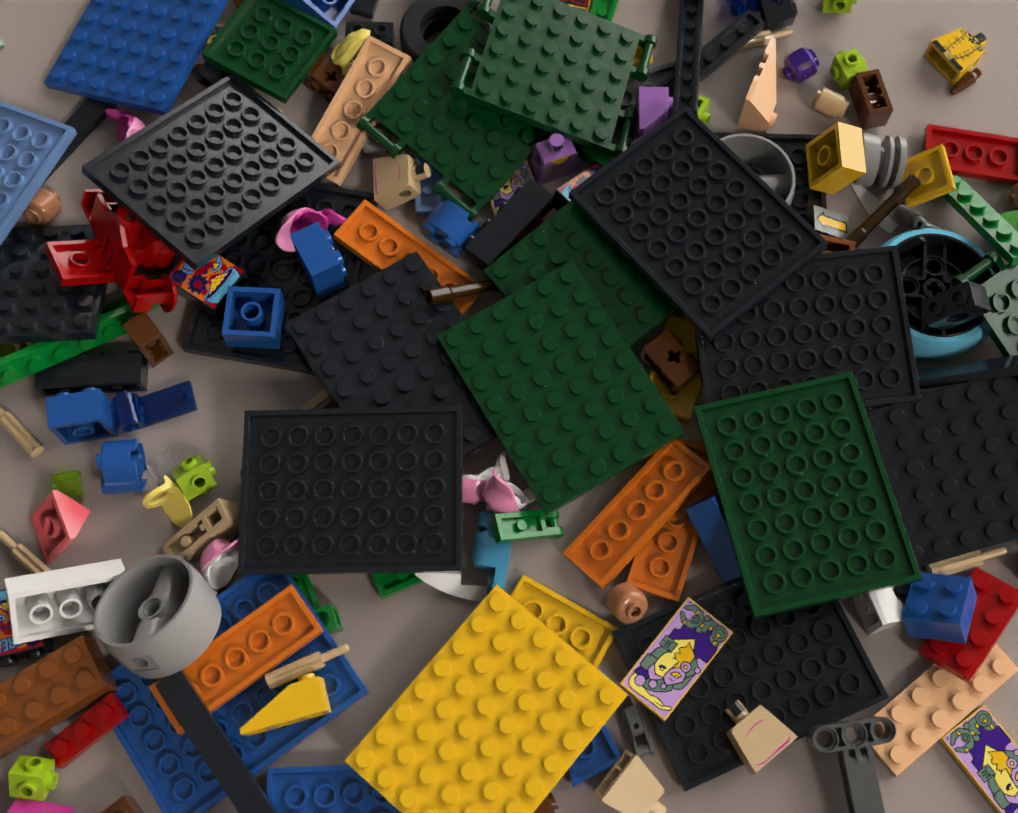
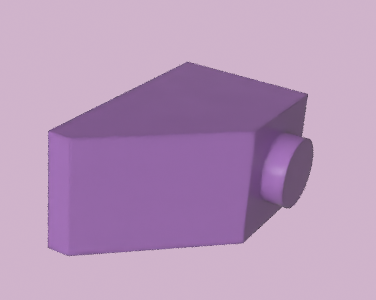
[637,87,673,139]

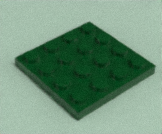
[202,0,338,104]

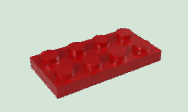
[923,124,1018,185]
[918,566,1018,684]

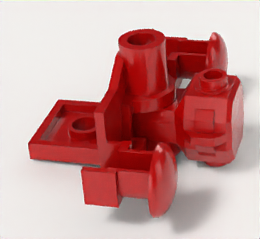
[44,189,178,313]

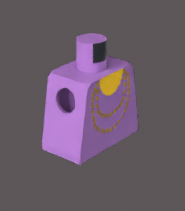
[529,133,581,185]

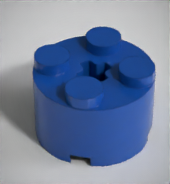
[422,199,481,258]
[96,438,147,495]

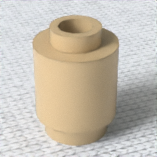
[812,87,850,119]

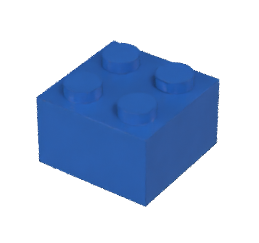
[290,222,347,298]
[222,286,285,349]
[46,388,118,445]
[902,572,977,644]

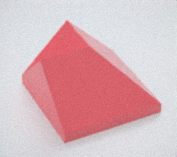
[29,490,90,564]

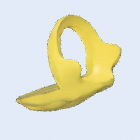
[331,29,371,76]
[141,475,193,528]

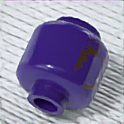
[782,47,819,84]

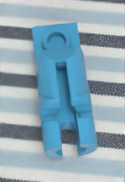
[471,512,511,592]

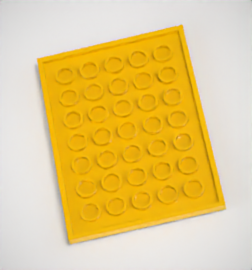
[345,584,628,813]

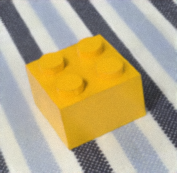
[806,122,866,195]

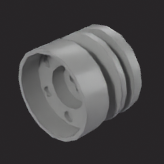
[852,133,907,189]

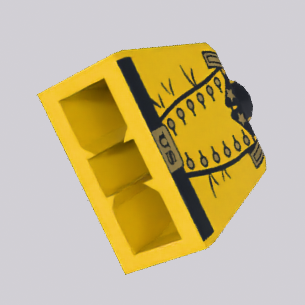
[924,28,987,86]

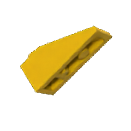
[240,673,332,736]

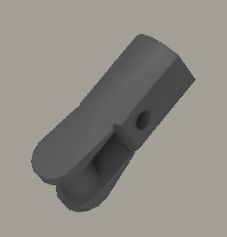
[620,704,655,759]

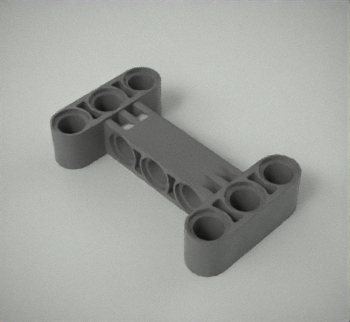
[807,716,896,813]

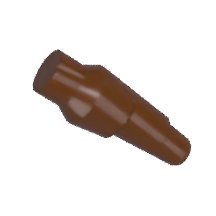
[950,68,982,95]

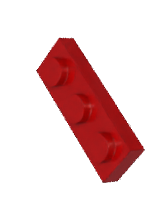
[44,692,130,769]

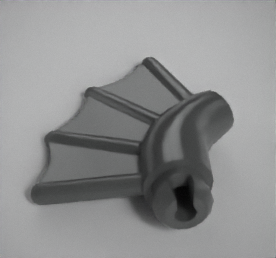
[895,204,944,230]

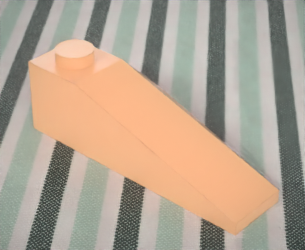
[737,37,777,133]

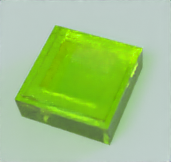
[52,470,84,499]

